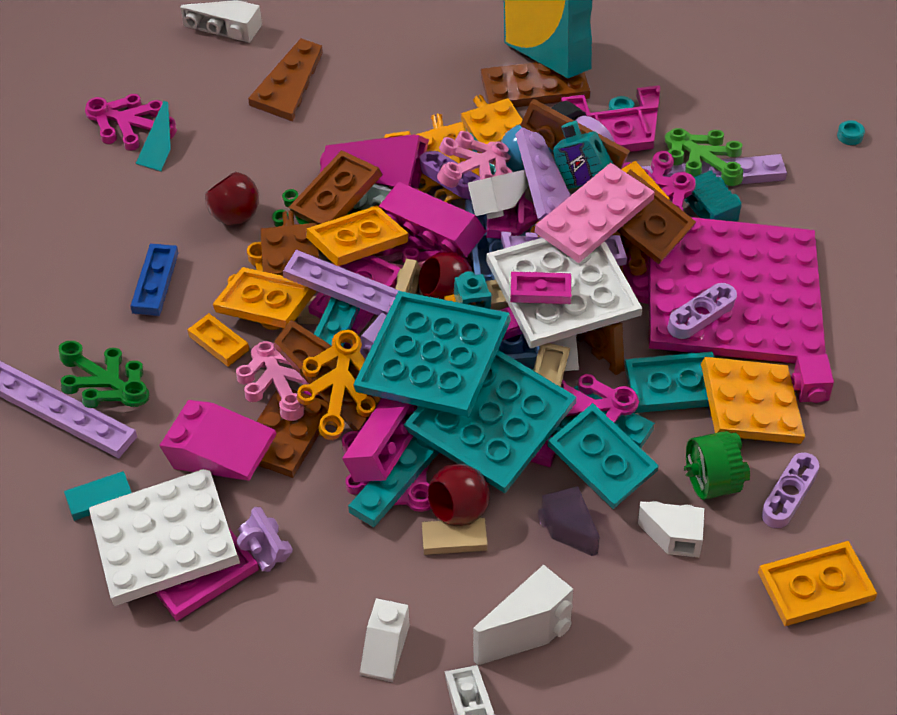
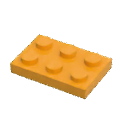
[306,205,409,266]
[213,267,317,328]
[758,541,877,626]

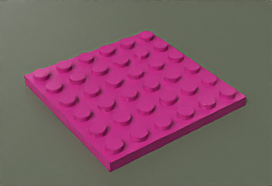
[648,217,826,363]

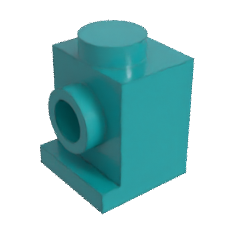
[454,271,492,309]

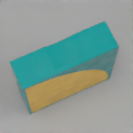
[503,0,592,78]

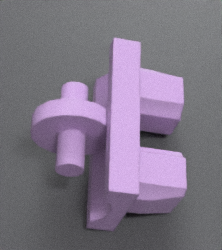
[237,507,293,572]

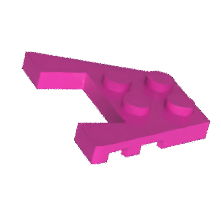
[561,85,660,152]

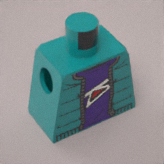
[553,121,614,189]

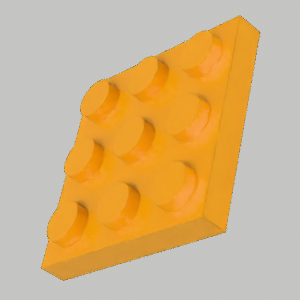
[701,357,805,444]

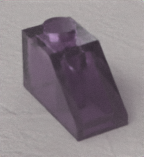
[538,486,600,556]

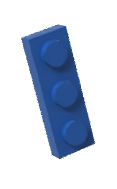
[130,243,179,316]

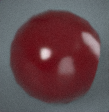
[205,171,259,225]
[419,252,473,300]
[428,464,490,526]

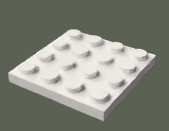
[486,238,642,348]
[89,469,240,606]

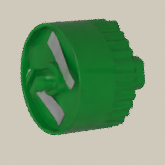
[684,431,750,500]

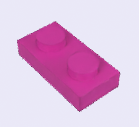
[510,271,571,304]

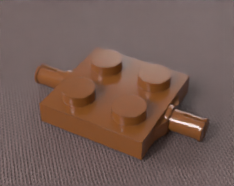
[260,210,319,276]

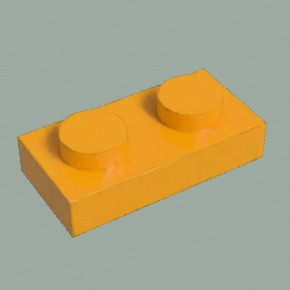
[187,313,249,367]

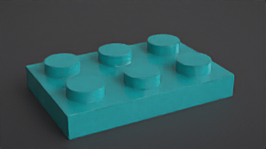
[624,352,714,413]
[548,403,659,509]

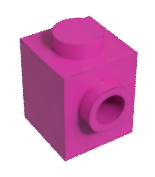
[791,354,834,403]

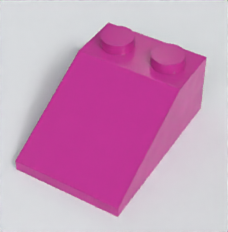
[159,400,277,481]

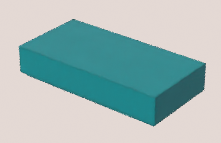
[64,471,132,521]

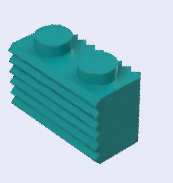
[684,170,742,222]

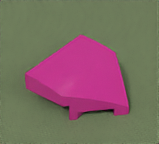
[486,192,539,239]

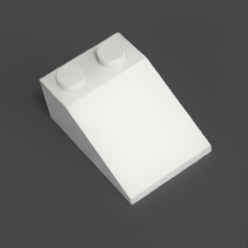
[473,565,573,665]

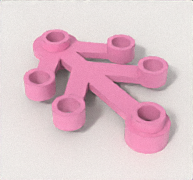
[437,131,512,188]
[236,341,309,421]

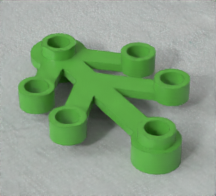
[665,128,743,186]

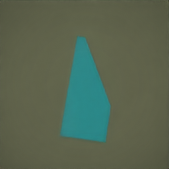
[136,101,171,171]

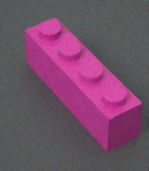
[379,182,486,257]
[342,398,418,482]

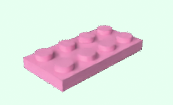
[535,163,655,263]

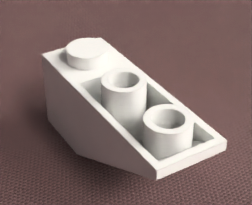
[180,0,262,43]

